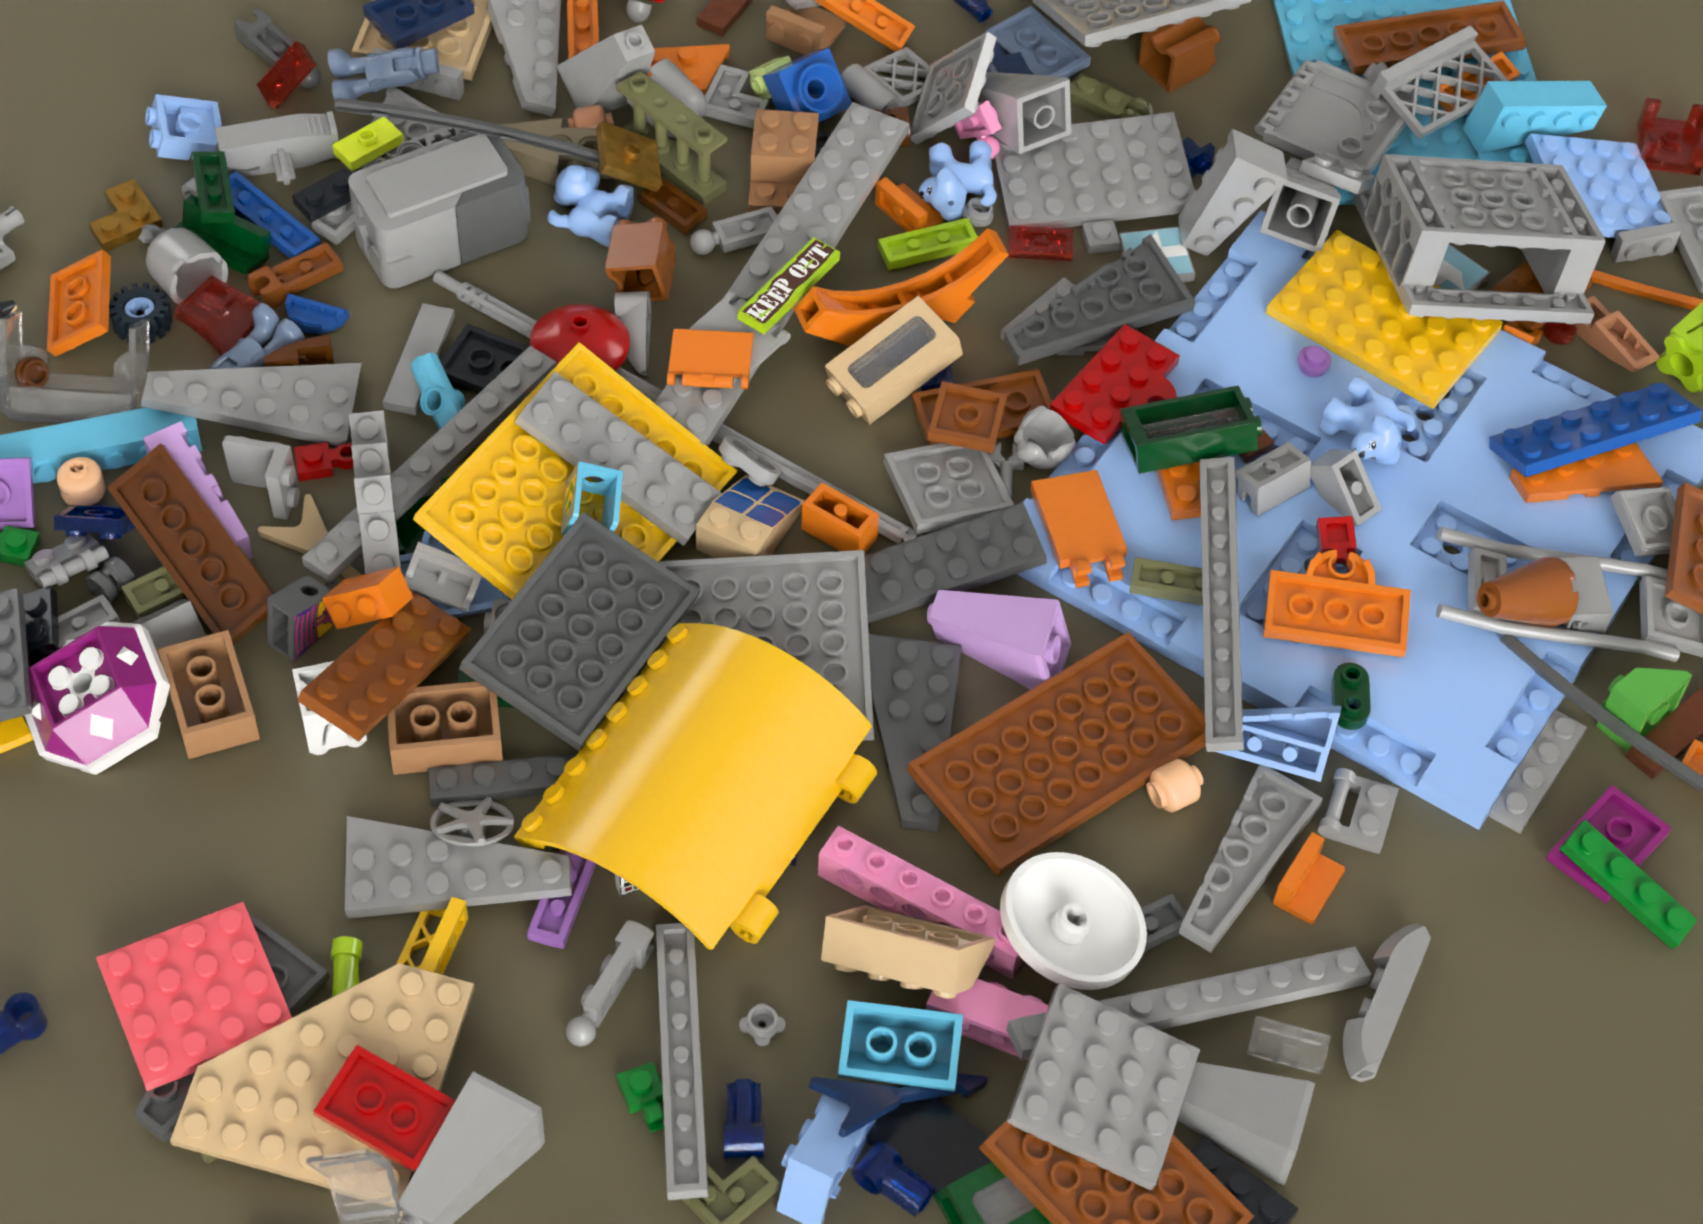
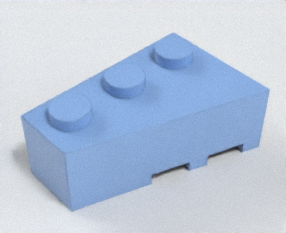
[1217,705,1342,782]
[776,1094,876,1224]

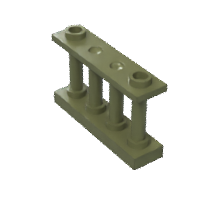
[616,70,727,206]

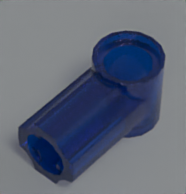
[0,992,47,1054]
[724,1079,764,1158]
[851,1141,936,1217]

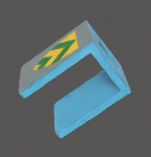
[561,461,623,535]

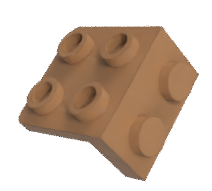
[766,5,846,55]

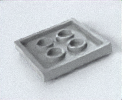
[910,32,997,145]
[883,443,1014,535]

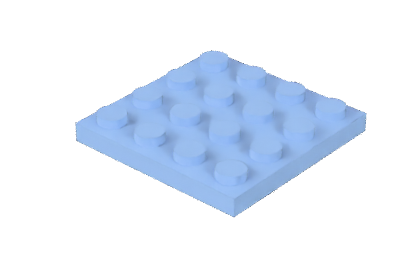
[1525,133,1671,238]

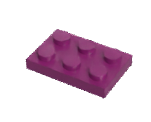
[1546,785,1672,904]

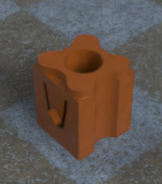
[1138,16,1221,93]
[605,217,676,301]

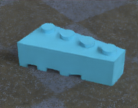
[1462,81,1607,154]

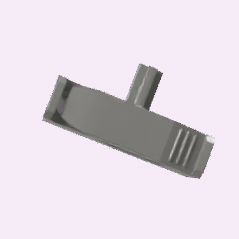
[215,111,339,185]

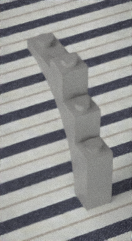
[349,410,402,574]

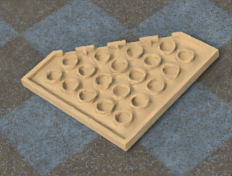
[170,963,474,1207]

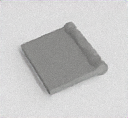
[689,291,791,373]

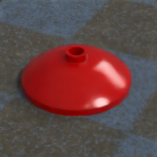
[530,304,630,371]

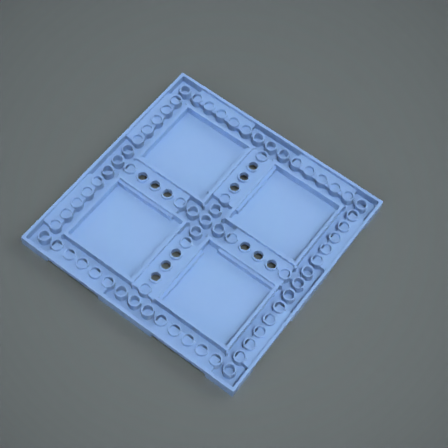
[1016,210,1703,830]

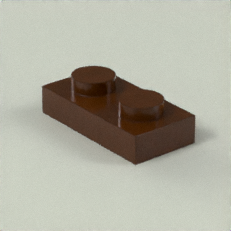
[639,177,707,235]

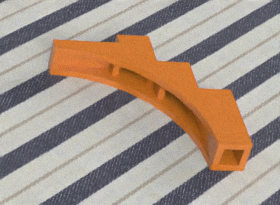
[793,228,1009,346]

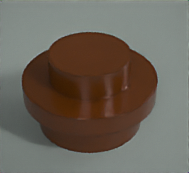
[15,356,49,390]

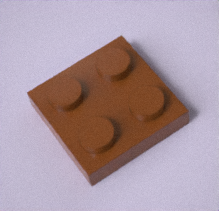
[927,381,1008,453]

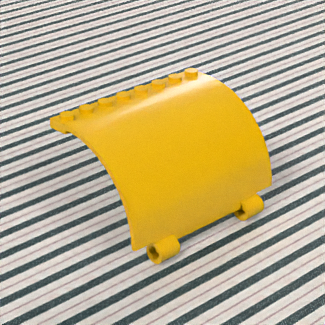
[514,623,877,950]

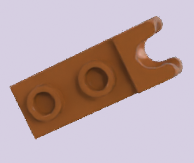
[248,242,344,309]

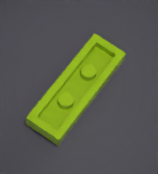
[878,218,978,271]

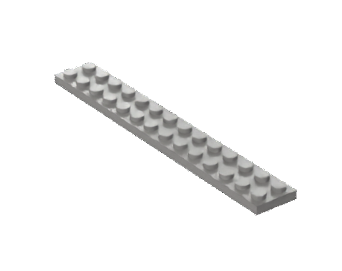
[655,102,909,446]

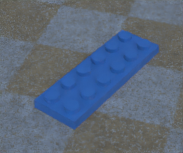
[1489,382,1702,477]

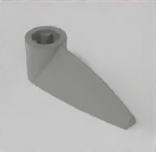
[614,291,652,376]

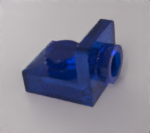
[1182,137,1215,178]

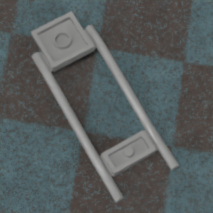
[1436,527,1703,662]

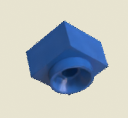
[762,48,852,123]

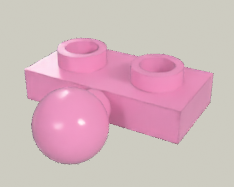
[954,100,1002,160]

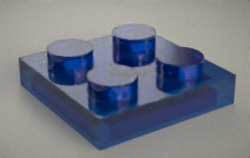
[54,505,135,539]

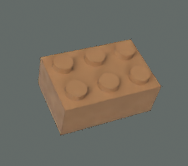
[157,630,260,759]
[387,681,503,775]

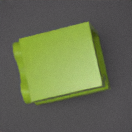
[1656,302,1703,393]

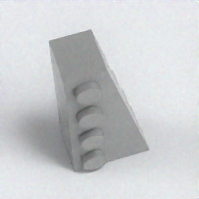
[1178,129,1288,256]

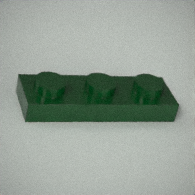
[192,151,235,224]

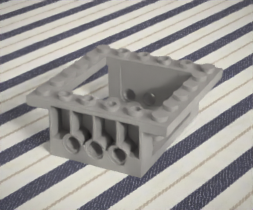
[1353,154,1606,325]

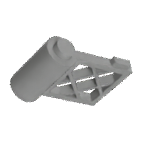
[841,47,930,113]

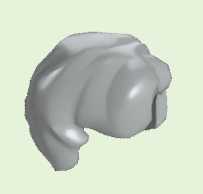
[1014,406,1075,469]

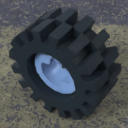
[109,283,173,345]

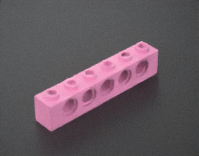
[818,826,1024,979]

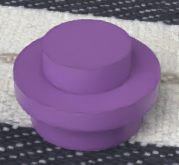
[1298,346,1331,377]

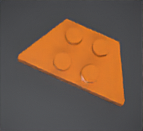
[647,44,730,95]

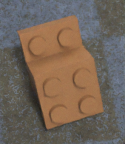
[748,109,819,215]

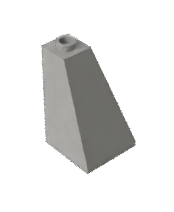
[557,24,655,113]
[978,72,1071,154]
[1259,157,1341,253]
[1177,1062,1315,1185]
[397,1071,545,1224]

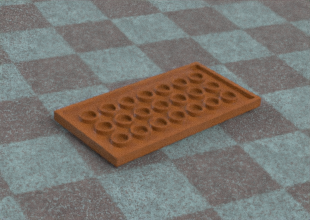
[906,632,1206,877]

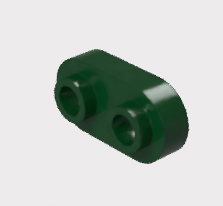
[1331,663,1371,730]

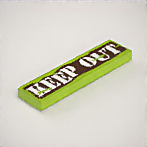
[737,237,841,335]

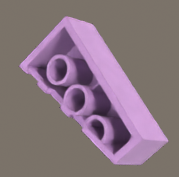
[143,421,253,558]

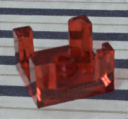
[1637,98,1703,176]

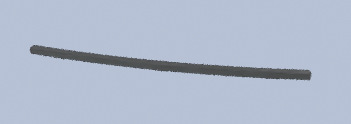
[334,98,663,177]
[1501,634,1703,793]

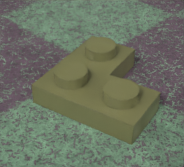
[681,1156,780,1224]

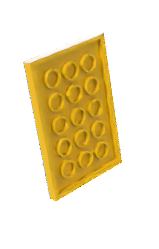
[1266,230,1503,409]

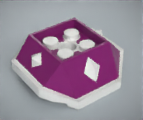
[25,622,170,775]

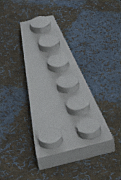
[1179,765,1323,953]

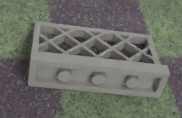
[1370,25,1509,139]

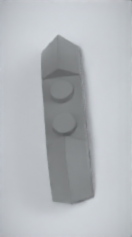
[1343,923,1431,1082]

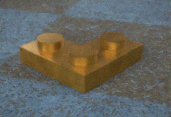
[89,179,164,252]

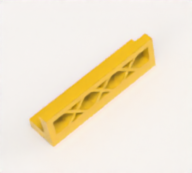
[396,897,468,975]

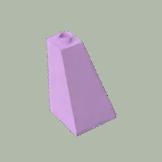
[927,590,1072,690]

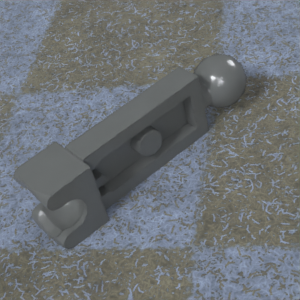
[234,9,321,89]

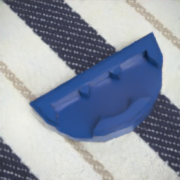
[285,293,349,334]

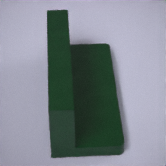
[173,195,271,274]

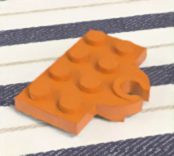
[1263,549,1411,657]

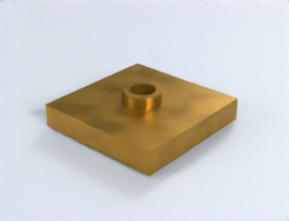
[596,121,662,192]

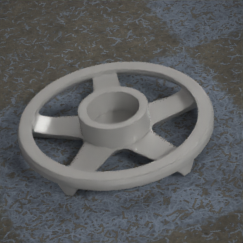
[430,797,514,847]

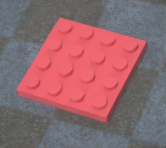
[96,902,292,1091]

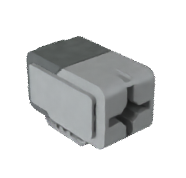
[348,127,531,288]

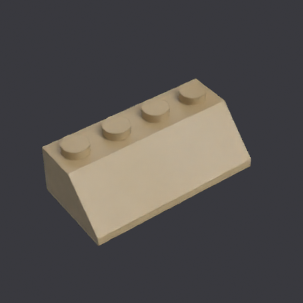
[821,905,995,998]

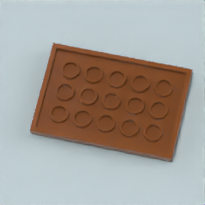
[979,1119,1254,1224]

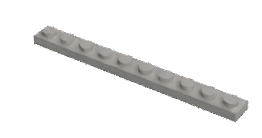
[302,346,556,583]
[1200,457,1244,752]
[1006,946,1372,1060]

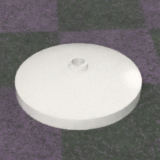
[1000,852,1147,990]

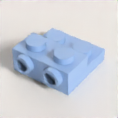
[145,94,222,161]

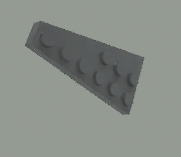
[869,634,962,833]

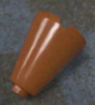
[1477,557,1579,627]

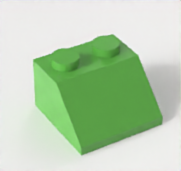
[1596,667,1692,752]

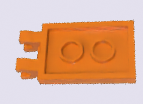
[1030,470,1127,588]

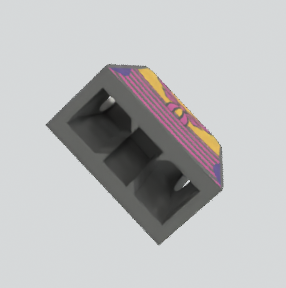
[267,576,338,662]

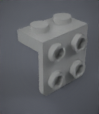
[222,435,300,520]

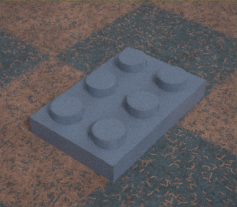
[985,6,1091,78]

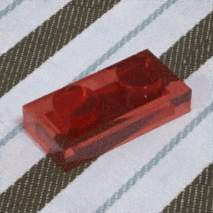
[257,41,317,109]
[1008,225,1073,261]

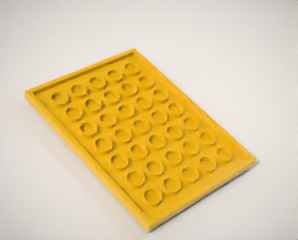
[413,342,737,600]

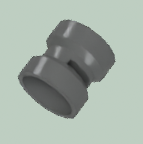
[85,556,136,604]

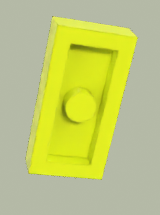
[332,117,404,171]

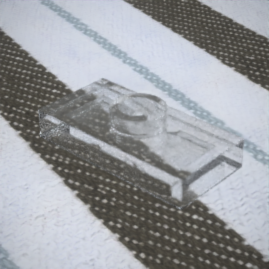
[1247,1015,1331,1075]

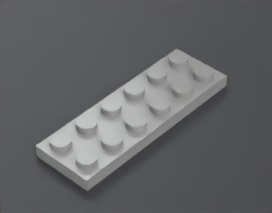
[515,372,722,546]

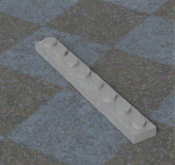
[656,923,708,1200]

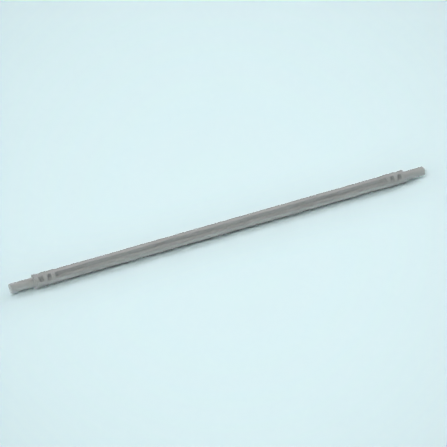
[433,270,924,544]

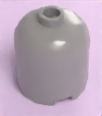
[627,58,706,139]
[145,228,229,309]

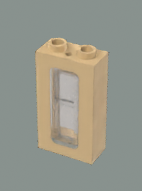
[825,295,963,425]

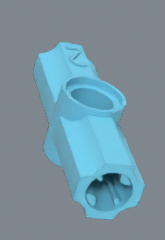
[411,352,465,430]

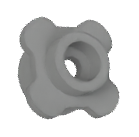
[739,1003,786,1046]

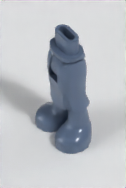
[328,47,440,100]
[209,303,305,369]

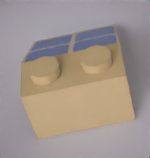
[696,475,805,558]

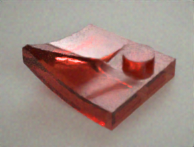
[174,275,261,356]

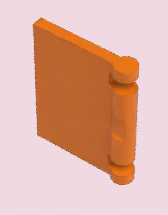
[667,329,754,389]

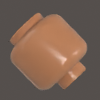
[568,104,615,129]

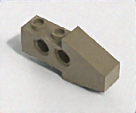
[502,118,617,186]

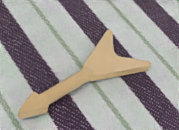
[257,494,362,579]

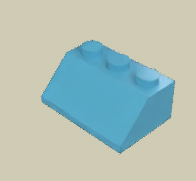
[838,1000,963,1091]

